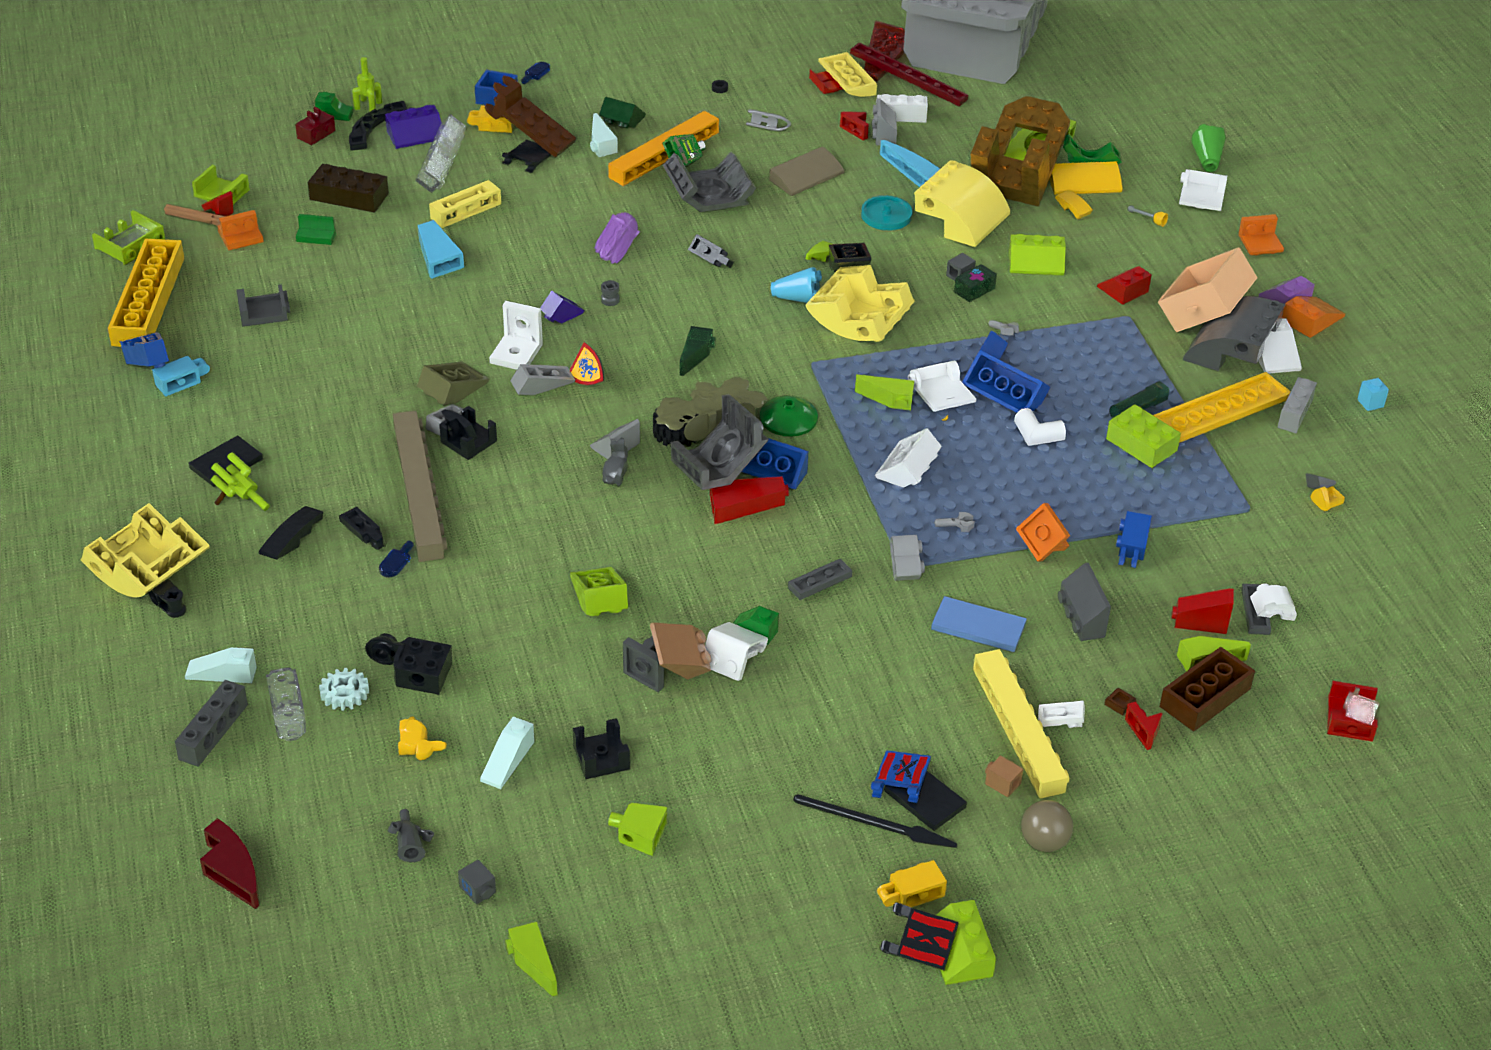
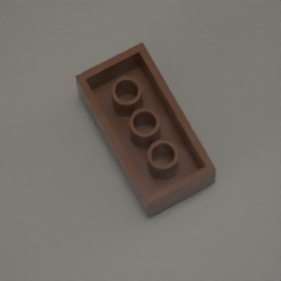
[1159,647,1255,732]

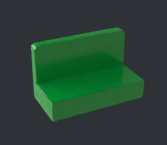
[295,214,336,245]

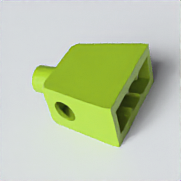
[608,803,667,856]

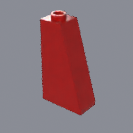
[710,476,789,524]

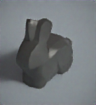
[602,438,628,487]

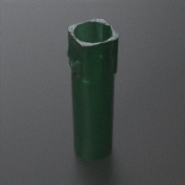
[1109,381,1169,419]

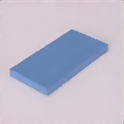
[931,596,1027,652]

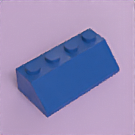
[962,350,1051,413]

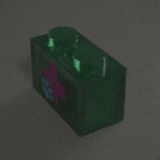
[954,264,997,302]

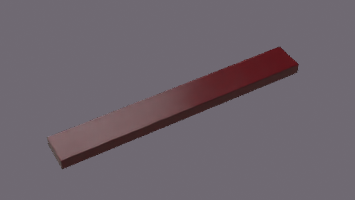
[850,42,969,107]

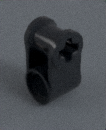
[148,579,186,618]

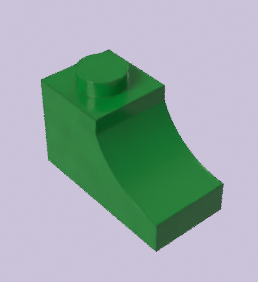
[315,92,353,121]

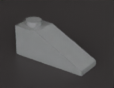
[511,364,575,395]

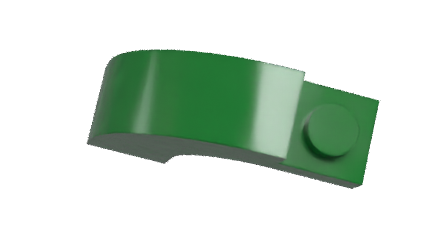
[1063,134,1122,164]

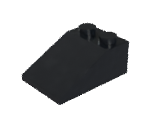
[829,242,871,272]

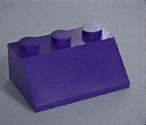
[385,105,445,149]

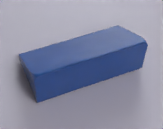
[980,331,1008,360]

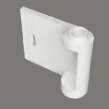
[1179,169,1227,211]
[908,361,976,412]

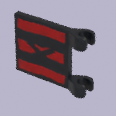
[880,902,959,971]

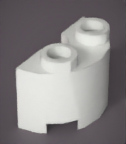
[1250,584,1297,621]

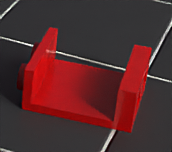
[1327,681,1378,742]

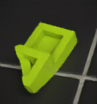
[805,241,832,262]

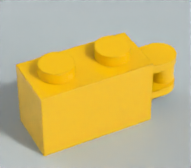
[467,105,514,133]
[877,860,947,907]

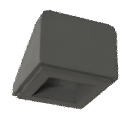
[1306,473,1336,489]

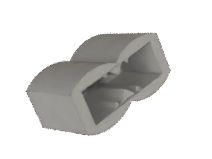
[890,535,925,581]

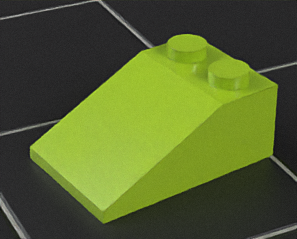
[570,567,628,616]

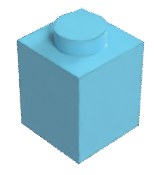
[1357,378,1389,411]

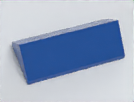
[742,438,808,490]

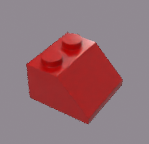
[1097,266,1152,305]

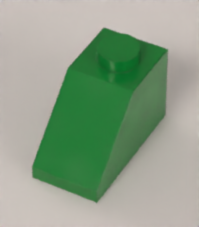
[733,606,779,645]

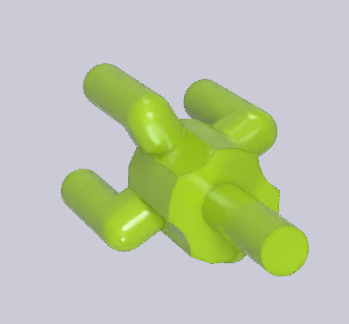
[352,57,383,111]
[211,452,270,511]

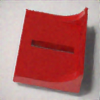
[809,69,843,94]

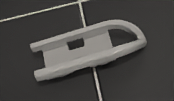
[746,109,791,131]

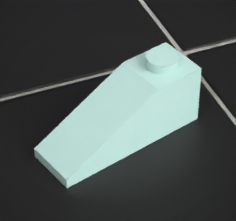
[590,113,618,157]
[185,647,257,683]
[480,717,534,789]

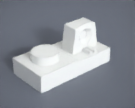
[1038,701,1085,728]

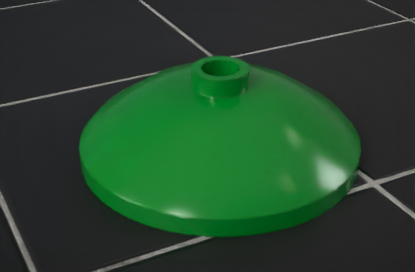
[759,395,818,437]

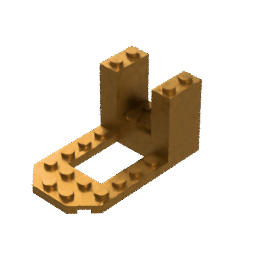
[971,96,1070,207]

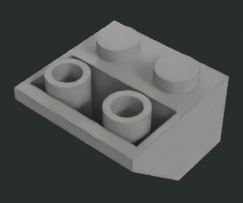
[872,98,897,145]

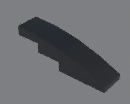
[259,506,323,560]

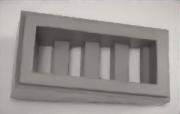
[426,404,463,435]

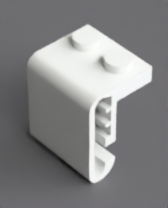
[705,622,768,681]

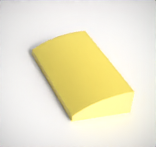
[818,52,877,97]

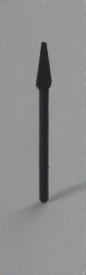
[793,794,957,848]

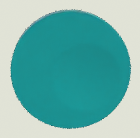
[861,195,912,230]

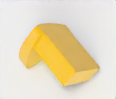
[1310,486,1345,511]

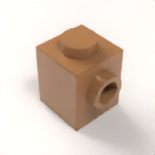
[985,755,1023,797]

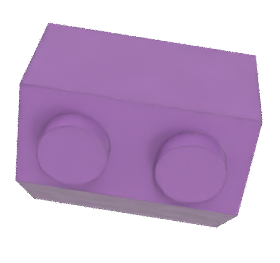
[1258,276,1314,304]

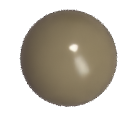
[1021,800,1073,852]

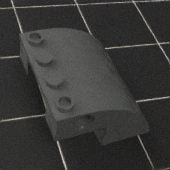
[1183,296,1285,371]

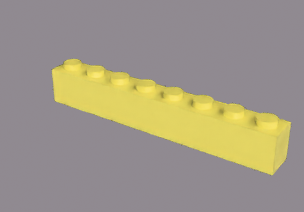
[973,649,1069,799]

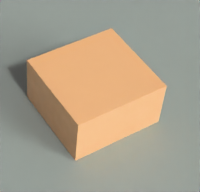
[1158,247,1258,332]

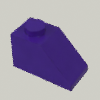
[540,291,585,324]

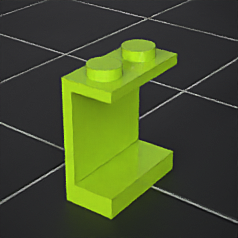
[192,164,250,204]

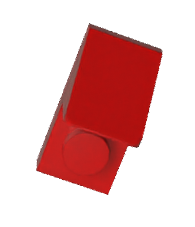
[840,111,869,141]
[201,191,233,216]
[1125,701,1163,750]

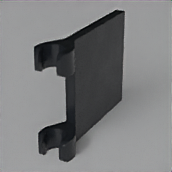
[502,139,551,173]

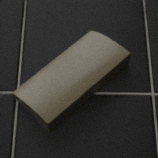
[769,146,844,196]

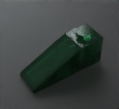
[680,326,716,376]

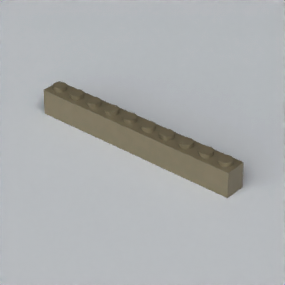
[393,411,447,562]

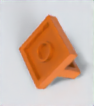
[217,210,264,251]
[1016,503,1070,562]

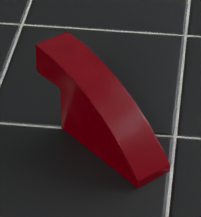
[200,818,259,909]

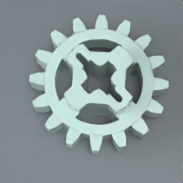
[319,668,369,711]

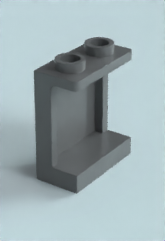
[236,284,290,327]

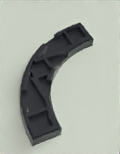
[349,101,407,151]

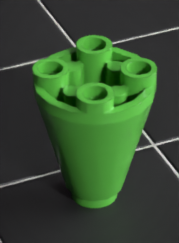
[1191,124,1226,172]

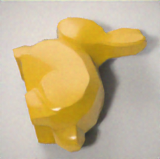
[398,716,447,760]

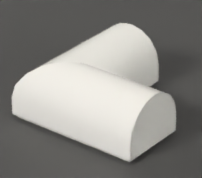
[1014,408,1066,446]

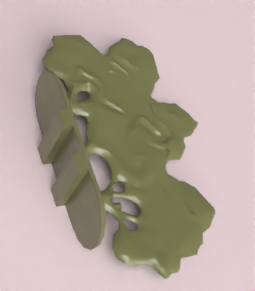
[655,377,767,441]

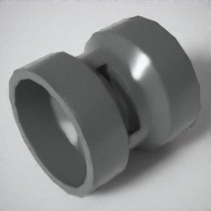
[601,280,620,306]

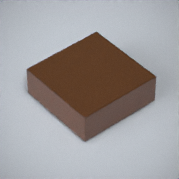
[1104,688,1136,716]

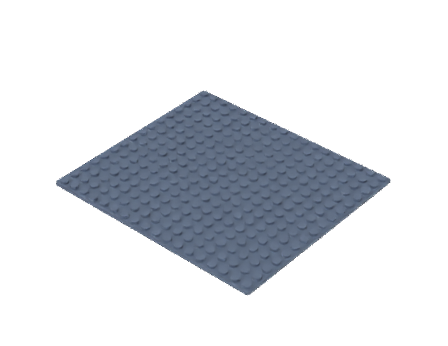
[811,316,1250,566]

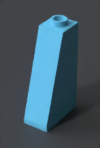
[418,220,464,279]

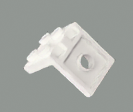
[489,301,543,370]

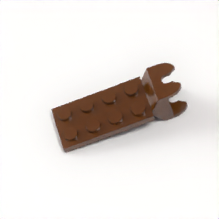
[485,76,576,158]

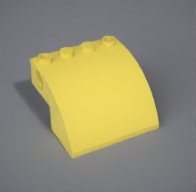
[914,160,1010,247]
[805,265,915,342]
[81,503,210,597]

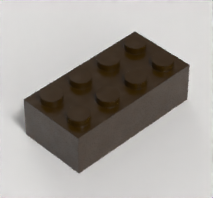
[307,164,389,213]

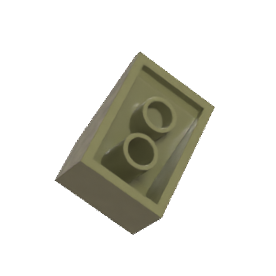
[417,361,489,405]

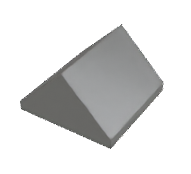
[590,419,640,459]

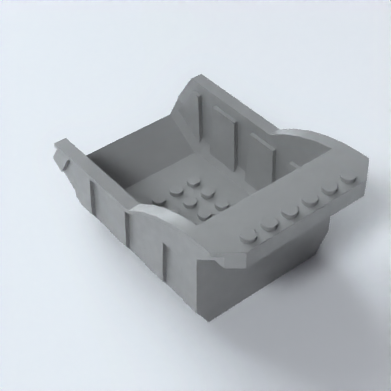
[901,0,1048,84]

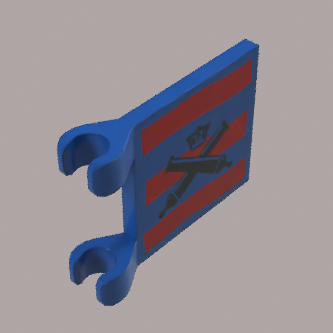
[871,750,931,803]

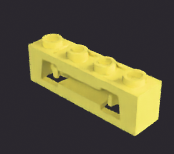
[429,180,501,228]

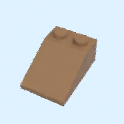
[650,622,711,680]

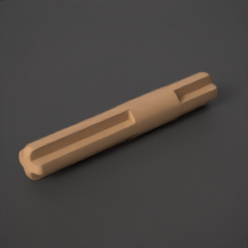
[164,204,226,225]

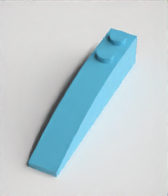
[880,140,940,187]

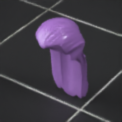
[594,212,640,264]

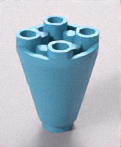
[771,267,822,303]

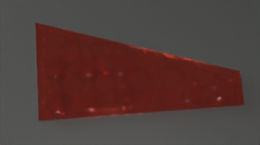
[864,20,905,82]

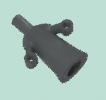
[388,809,434,862]

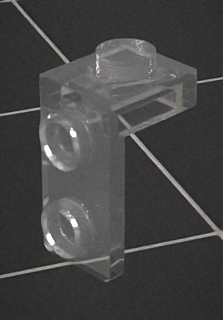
[1343,687,1379,725]

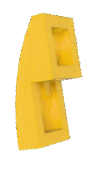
[1055,190,1093,220]

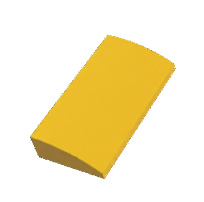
[1049,161,1123,195]

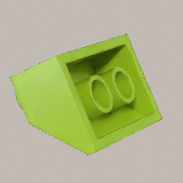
[1009,234,1066,276]
[936,900,996,985]

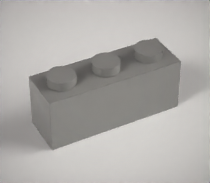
[1277,377,1317,433]

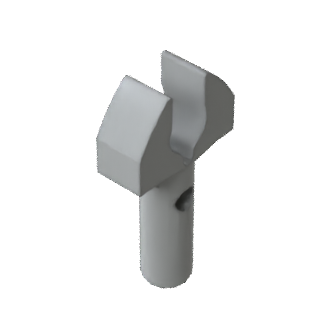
[989,320,1019,335]
[934,512,975,532]

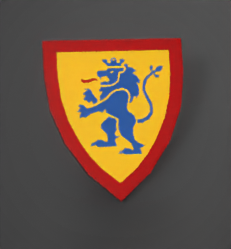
[570,342,604,385]

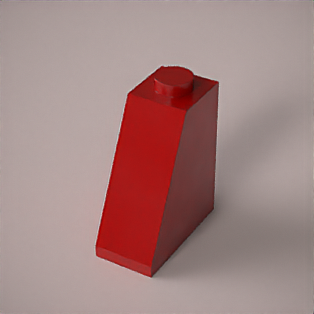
[1171,588,1234,634]

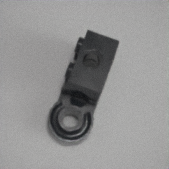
[365,633,452,695]

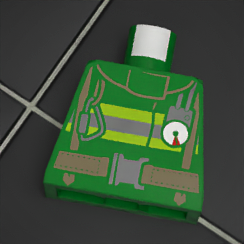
[662,134,705,167]

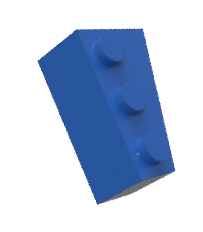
[120,332,169,368]

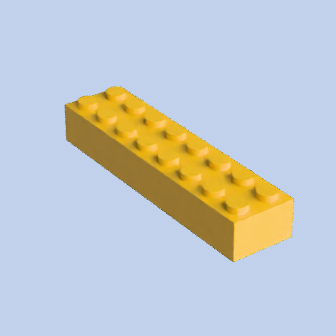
[108,239,184,347]

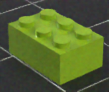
[1106,404,1181,468]

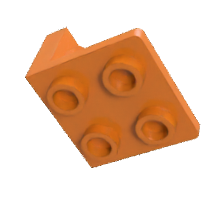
[1238,214,1284,255]

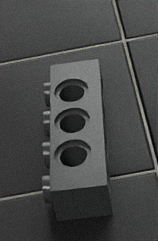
[175,680,248,767]

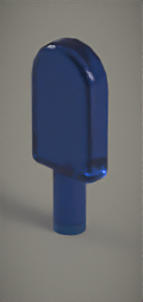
[521,62,550,84]
[379,540,414,578]

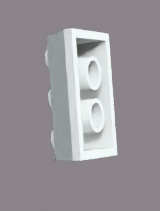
[876,94,928,122]
[875,428,942,487]

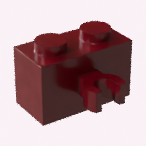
[295,107,336,145]

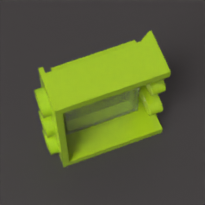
[92,210,165,265]

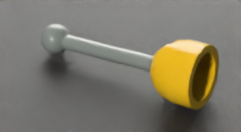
[1128,205,1168,227]

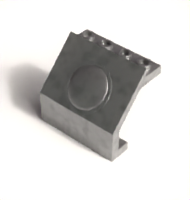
[663,152,756,212]
[671,394,769,490]

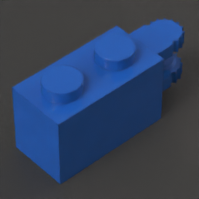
[1116,511,1152,568]

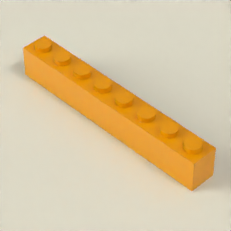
[608,111,719,186]

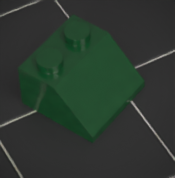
[599,96,646,129]

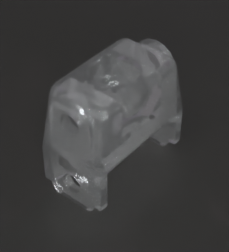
[266,667,307,741]

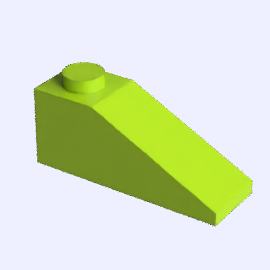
[855,374,914,410]
[1177,636,1251,671]
[505,922,557,997]

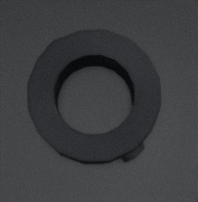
[712,80,728,93]

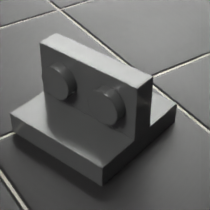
[623,636,664,693]

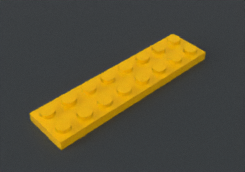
[1153,372,1291,443]

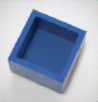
[475,70,518,106]

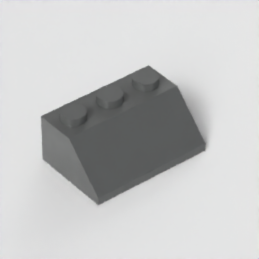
[1058,563,1111,641]

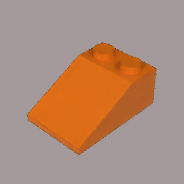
[1282,296,1345,338]

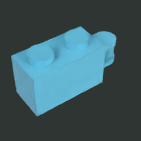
[152,356,210,397]

